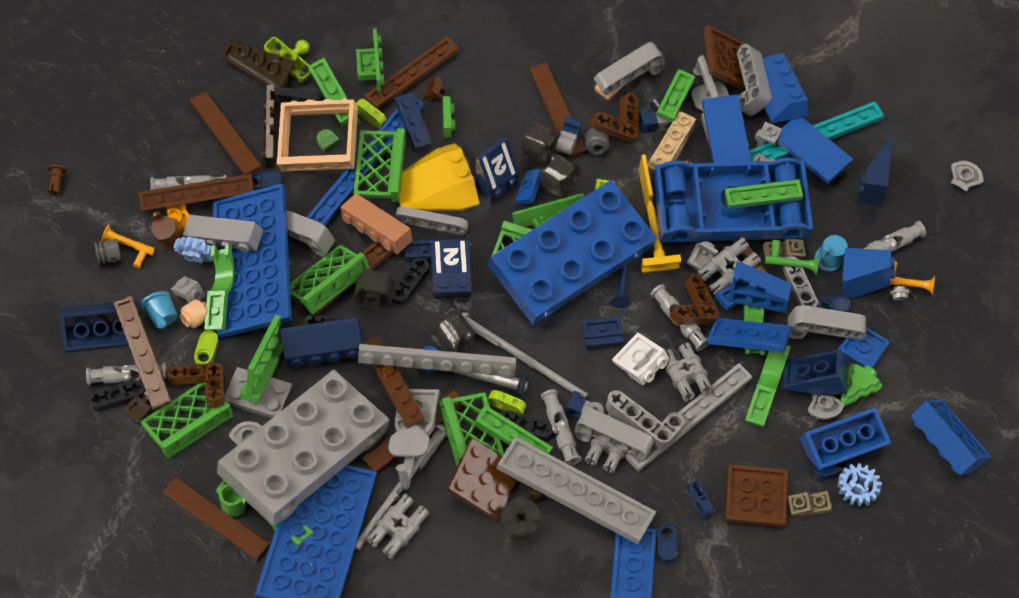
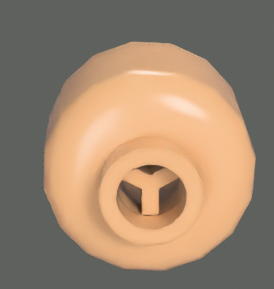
[180,300,207,328]

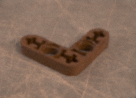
[590,92,639,142]
[670,273,719,325]
[166,363,225,408]

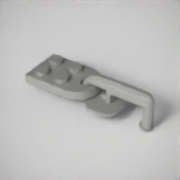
[691,55,749,147]
[389,389,440,489]

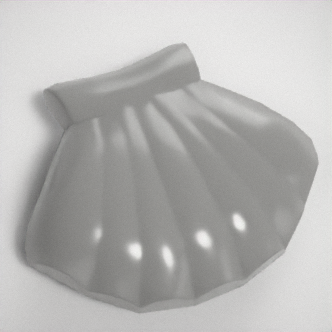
[951,161,984,191]
[808,394,844,420]
[229,421,262,445]

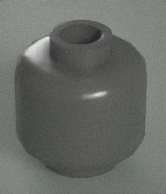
[585,128,609,155]

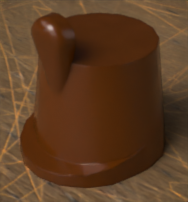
[151,211,184,249]

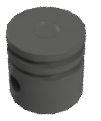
[94,238,121,265]

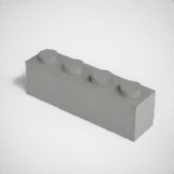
[183,215,263,252]

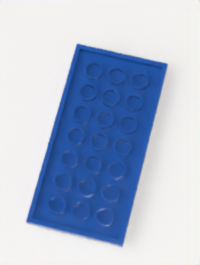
[213,184,292,338]
[255,465,377,598]

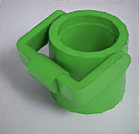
[216,480,247,517]

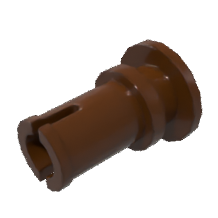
[48,165,67,195]

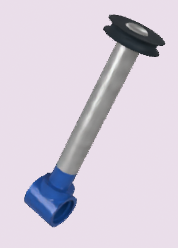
[420,346,530,400]

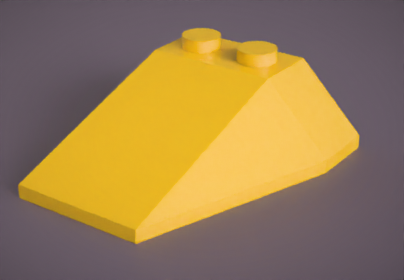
[399,143,480,211]

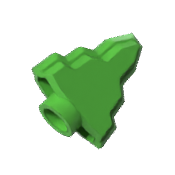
[841,363,883,406]

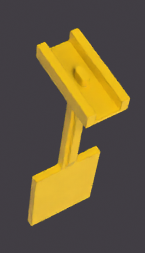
[638,155,681,273]

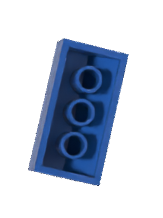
[763,53,808,123]
[910,399,992,475]
[800,407,891,470]

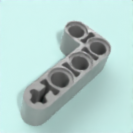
[594,42,665,95]
[737,44,772,116]
[286,210,335,257]
[788,305,866,339]
[606,390,684,450]
[574,407,654,459]

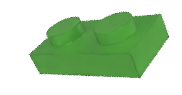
[443,96,455,138]

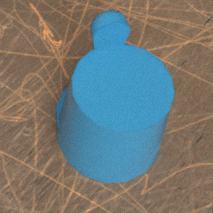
[814,235,848,272]
[140,291,178,329]

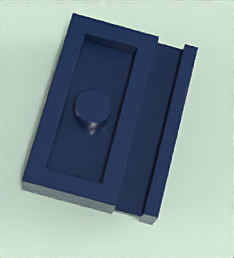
[582,317,624,349]

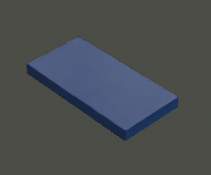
[702,95,751,163]
[776,117,853,184]
[707,318,792,352]
[610,528,657,598]

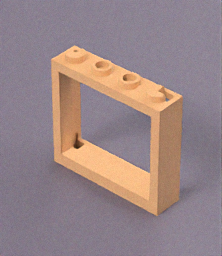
[277,98,358,172]

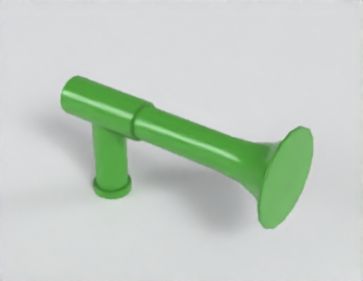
[765,240,819,275]

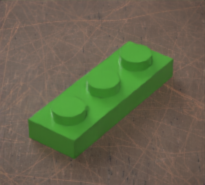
[656,69,695,122]

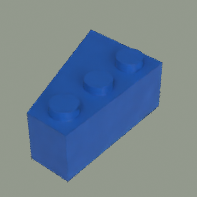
[729,261,792,313]

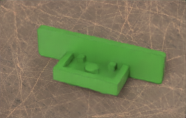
[356,28,384,92]
[512,193,585,228]

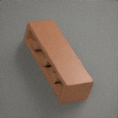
[340,194,413,254]

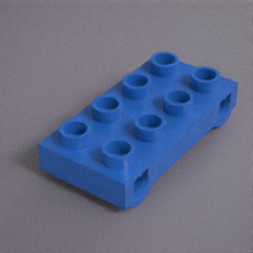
[653,158,813,243]
[488,180,657,325]

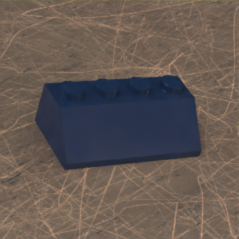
[59,300,141,351]
[280,318,364,367]

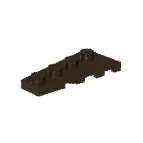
[221,40,297,88]
[262,85,276,168]

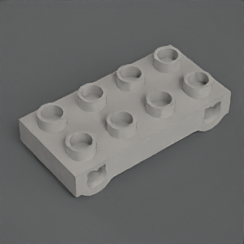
[217,370,389,525]

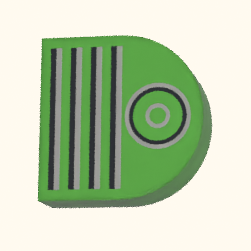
[317,129,339,152]

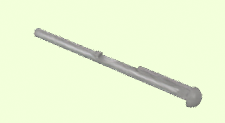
[458,312,588,400]
[355,424,447,551]

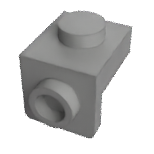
[755,122,782,148]
[687,241,718,270]
[171,276,205,303]

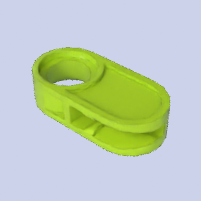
[356,99,387,129]
[194,331,219,364]
[488,390,526,414]

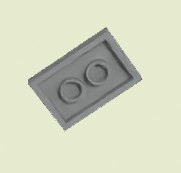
[225,367,292,418]

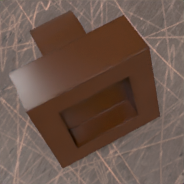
[423,77,447,101]

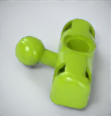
[264,37,311,83]

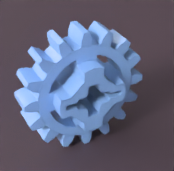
[174,236,213,263]
[837,463,882,506]

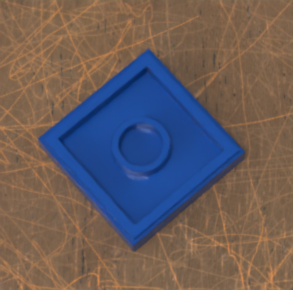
[838,327,890,368]

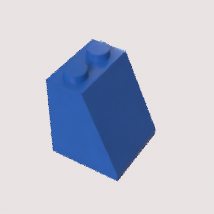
[842,248,895,299]

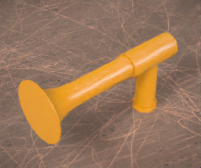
[101,224,156,269]
[890,261,935,296]

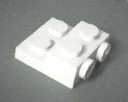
[612,333,669,385]

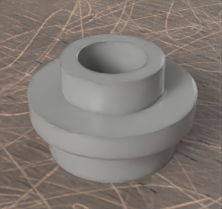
[890,286,910,301]

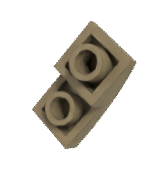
[763,239,806,259]
[788,491,832,516]

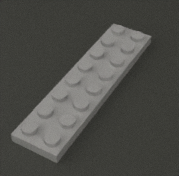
[496,437,656,544]

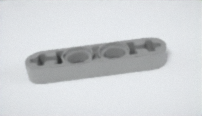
[395,206,469,235]
[782,256,819,307]

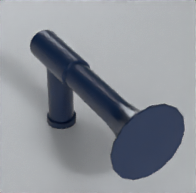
[610,263,630,309]

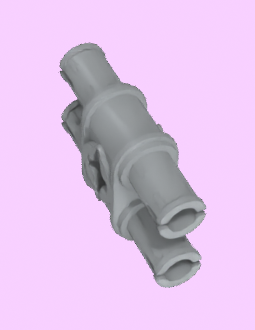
[697,237,761,295]
[665,343,713,401]
[585,412,625,473]
[366,494,430,559]

